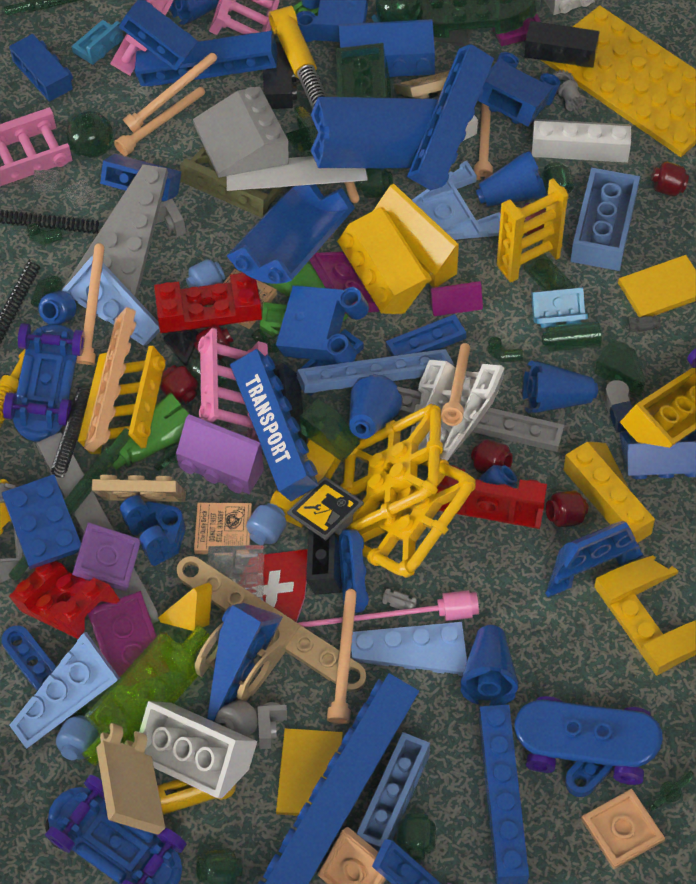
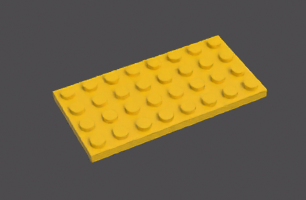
[541,5,696,157]

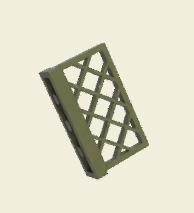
[180,147,286,218]

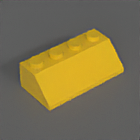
[373,184,459,288]
[337,207,430,314]
[620,368,696,448]

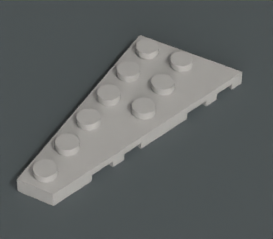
[61,164,168,298]

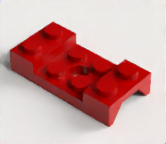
[154,272,262,333]
[436,465,547,529]
[9,561,120,639]

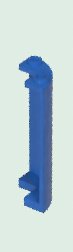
[311,97,438,168]
[227,184,355,284]

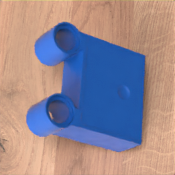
[296,0,369,42]
[478,52,561,127]
[276,285,369,364]

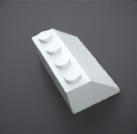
[532,119,631,163]
[139,701,257,798]

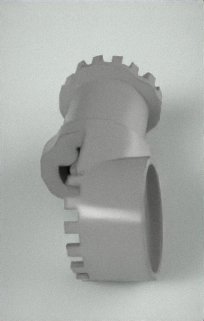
[553,70,586,112]

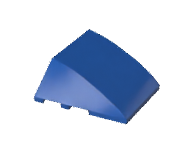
[545,521,644,598]

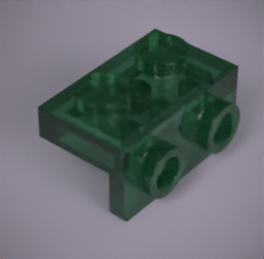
[286,106,318,157]

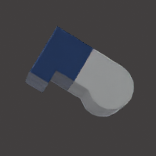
[604,380,633,433]

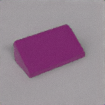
[430,281,483,316]

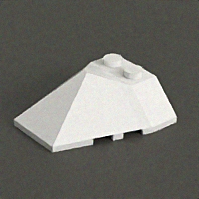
[410,360,504,461]

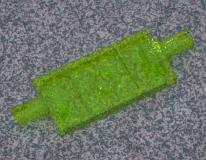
[82,626,210,766]

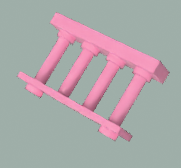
[110,0,174,76]
[209,0,280,35]
[0,107,72,186]
[198,328,268,442]

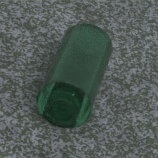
[542,321,602,352]

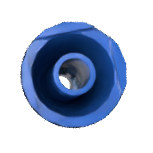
[169,0,219,25]
[476,151,547,207]
[522,360,598,413]
[349,374,403,439]
[460,625,519,706]

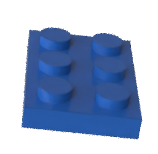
[1,474,81,570]

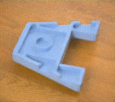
[412,161,500,240]

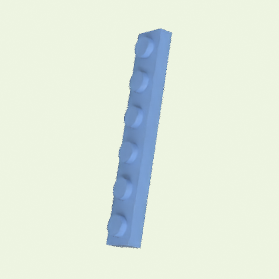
[297,349,454,394]

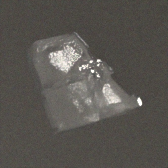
[208,545,265,600]

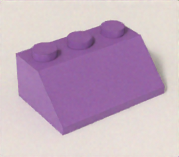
[176,414,264,495]

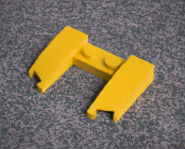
[594,555,696,676]

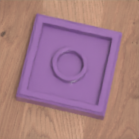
[72,522,140,592]

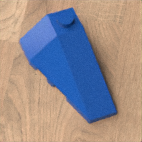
[207,603,283,722]

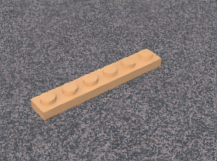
[84,307,136,452]

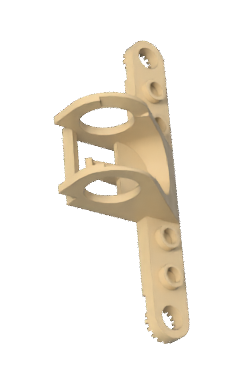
[177,556,366,701]

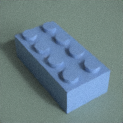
[571,167,640,271]

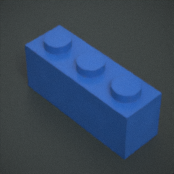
[119,0,198,71]
[9,34,73,102]
[100,154,181,201]

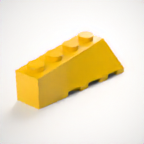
[563,442,655,543]

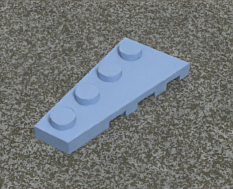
[62,256,160,346]
[351,622,467,676]
[9,632,121,749]

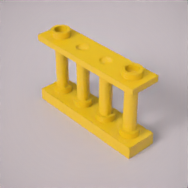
[496,178,568,282]
[78,346,166,454]

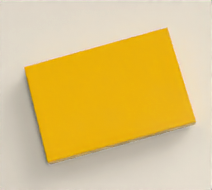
[618,255,696,317]
[276,728,343,816]

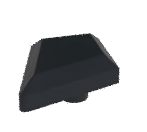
[163,329,199,366]

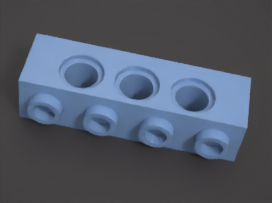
[357,732,430,852]

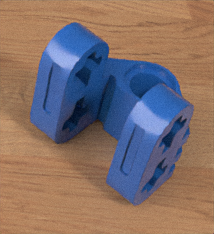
[120,495,186,566]

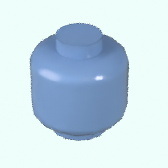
[186,259,225,288]
[246,503,287,545]
[56,715,99,760]

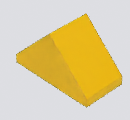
[158,582,212,631]

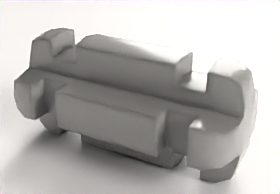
[382,588,417,610]

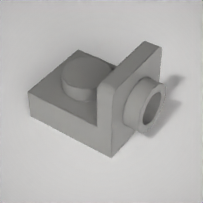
[156,199,186,237]
[258,702,287,749]

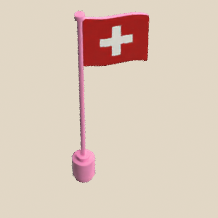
[241,549,479,627]

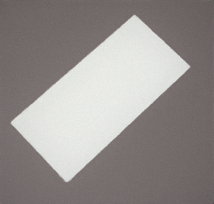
[227,156,368,191]

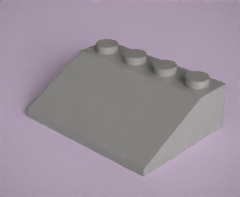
[193,87,289,178]

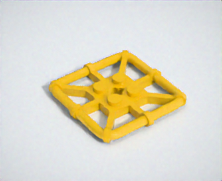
[340,404,443,531]
[359,458,476,578]

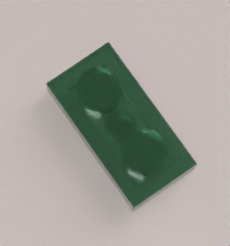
[524,254,575,291]

